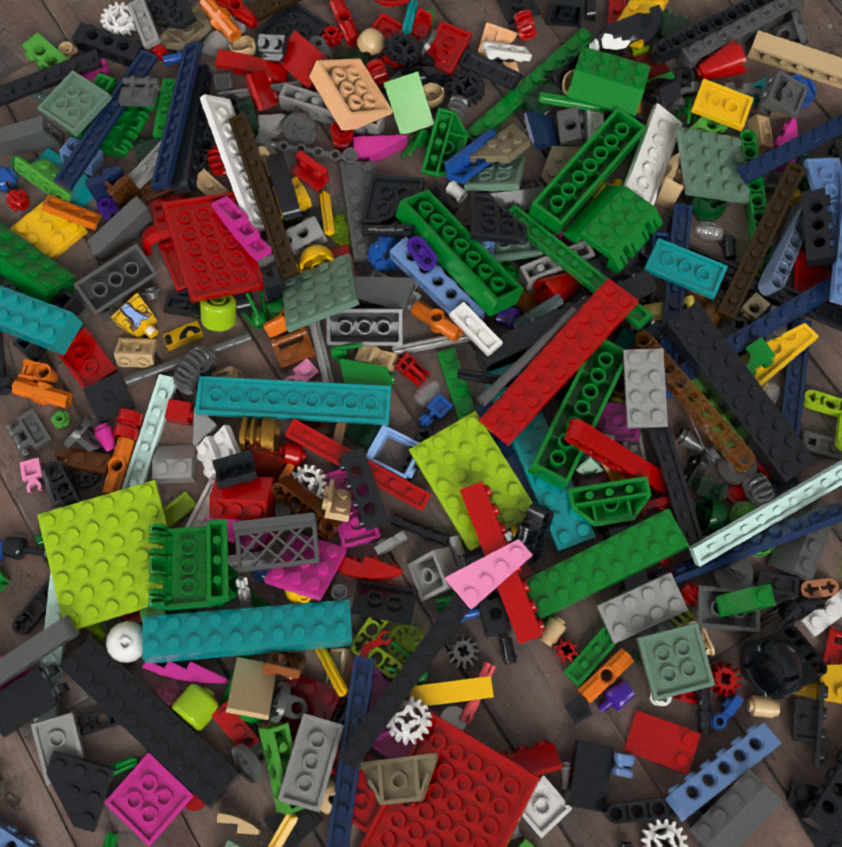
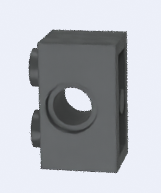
[557,107,586,146]

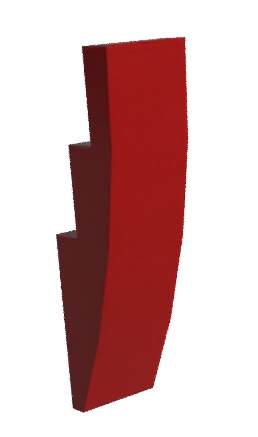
[215,49,289,84]

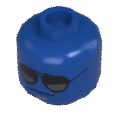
[0,166,18,193]

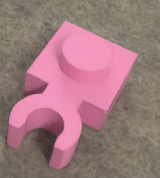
[285,358,320,382]
[19,458,44,494]

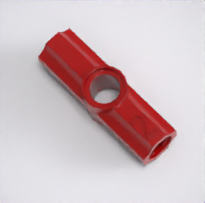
[215,0,259,29]
[329,0,360,47]

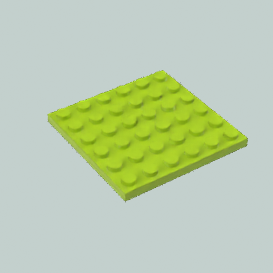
[37,480,169,629]

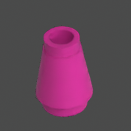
[94,423,116,453]

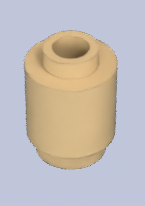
[538,616,566,647]
[746,695,780,718]

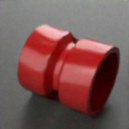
[330,121,354,153]
[112,409,144,442]

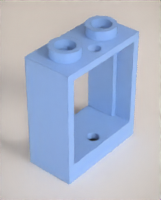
[366,425,419,481]

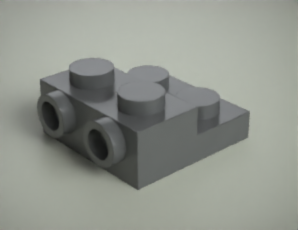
[759,70,809,119]

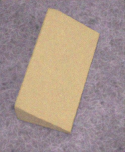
[747,114,774,151]
[325,648,354,689]

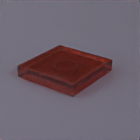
[245,444,286,483]

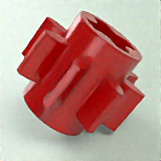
[321,25,343,48]
[6,188,30,212]
[680,582,700,607]
[553,638,578,663]

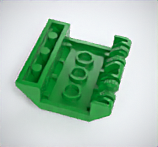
[567,46,651,118]
[65,73,159,159]
[562,185,663,274]
[148,519,229,610]

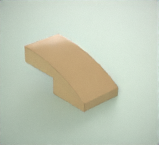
[656,178,684,211]
[355,346,399,373]
[217,812,262,835]

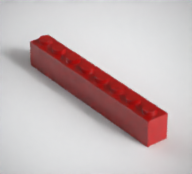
[460,481,546,644]

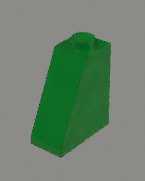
[339,359,395,391]
[715,584,776,617]

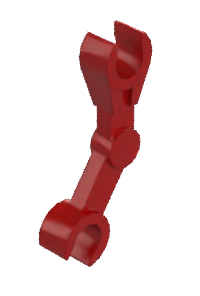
[350,631,392,672]

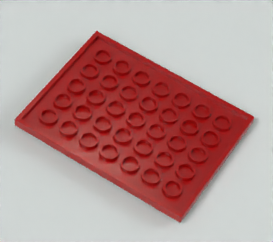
[360,712,541,847]

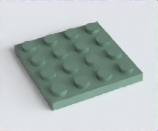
[676,127,752,204]
[282,253,360,333]

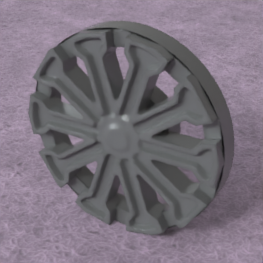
[419,29,438,60]

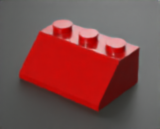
[209,476,275,520]
[499,739,563,776]

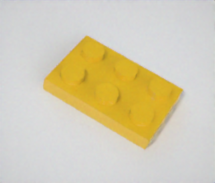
[691,79,754,131]

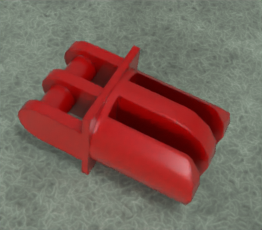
[393,352,431,387]

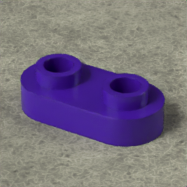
[97,197,120,222]
[407,236,437,271]

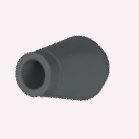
[675,427,706,453]

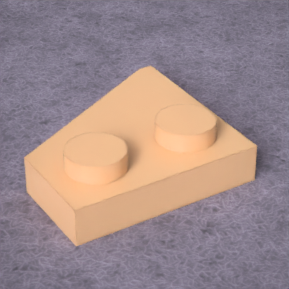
[477,22,517,60]

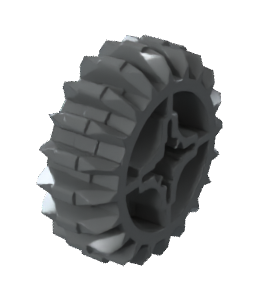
[173,345,217,396]

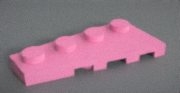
[445,539,533,609]

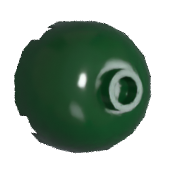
[689,196,728,223]
[695,495,730,536]

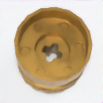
[239,416,280,458]

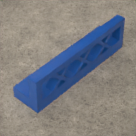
[444,129,496,184]

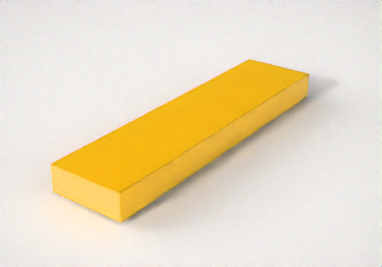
[409,676,494,706]

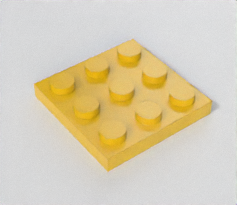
[10,200,88,260]

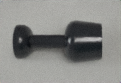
[2,536,49,564]

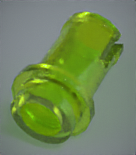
[86,623,107,641]

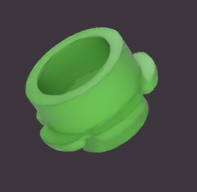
[51,410,71,428]

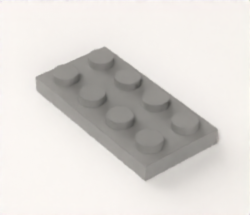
[623,348,668,429]
[596,572,688,644]
[277,713,344,812]

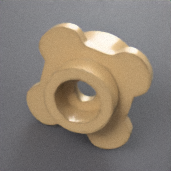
[58,42,78,59]

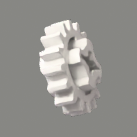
[100,2,136,36]
[291,464,330,500]
[387,696,432,745]
[640,818,688,847]

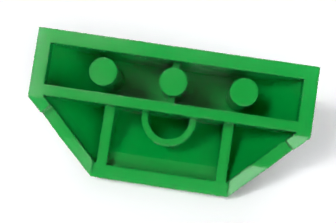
[421,108,468,178]
[568,476,651,527]

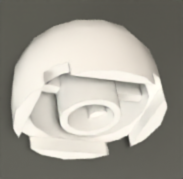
[106,621,143,663]

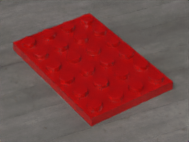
[161,192,265,303]

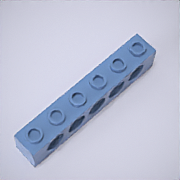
[389,237,485,320]
[665,723,782,821]

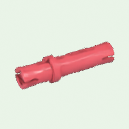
[459,662,496,725]

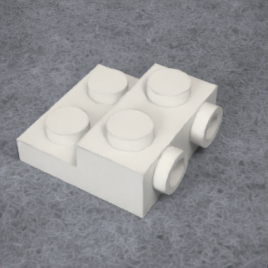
[196,425,241,479]

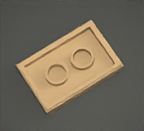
[226,657,276,720]

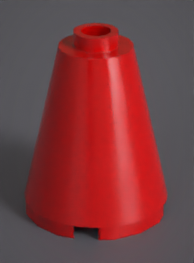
[695,40,747,81]
[533,272,582,311]

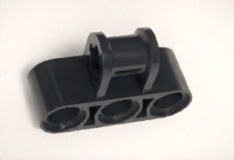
[512,502,554,563]

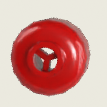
[277,441,306,467]

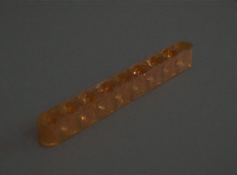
[634,331,755,472]

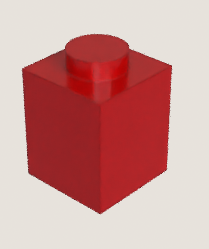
[165,399,194,426]

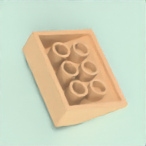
[309,58,393,131]

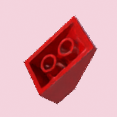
[280,30,330,92]
[244,70,279,112]
[623,710,701,775]

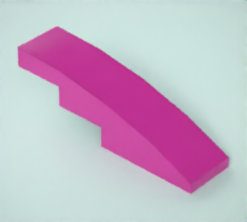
[212,196,272,261]
[143,662,229,684]

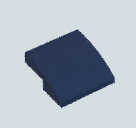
[523,112,561,150]
[85,165,125,203]

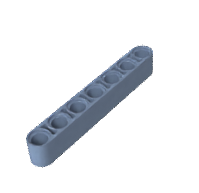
[758,200,817,296]

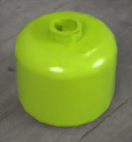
[200,295,237,332]
[172,684,219,731]

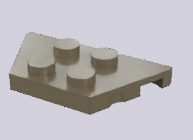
[157,1,212,50]
[469,124,531,163]
[539,146,582,186]
[360,753,438,805]

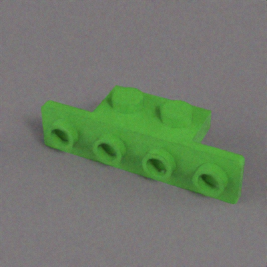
[15,156,72,203]

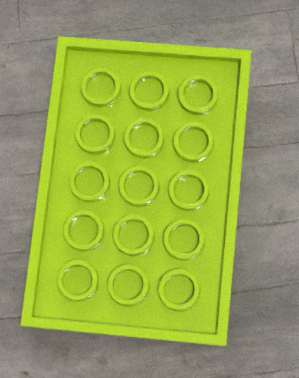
[409,411,533,551]

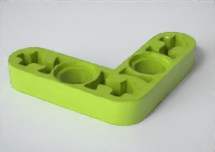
[803,390,842,451]
[351,617,403,679]

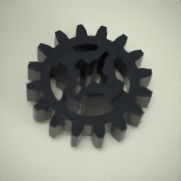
[384,32,422,66]
[448,70,485,107]

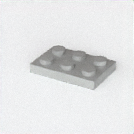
[31,711,86,786]

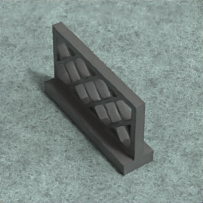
[233,512,320,573]

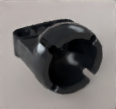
[743,624,828,700]

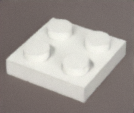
[522,775,572,838]

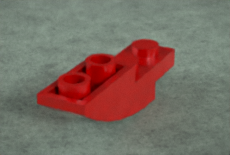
[338,555,403,581]

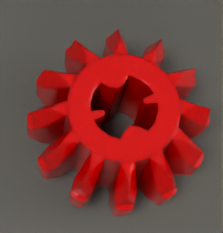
[514,9,537,41]
[366,58,390,89]
[207,146,227,176]
[710,661,742,697]

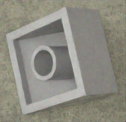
[152,445,197,484]
[407,547,458,602]

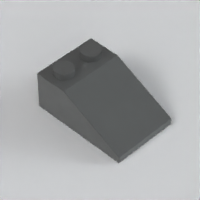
[697,586,760,635]

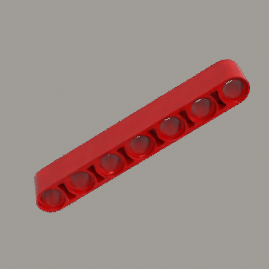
[564,419,667,497]

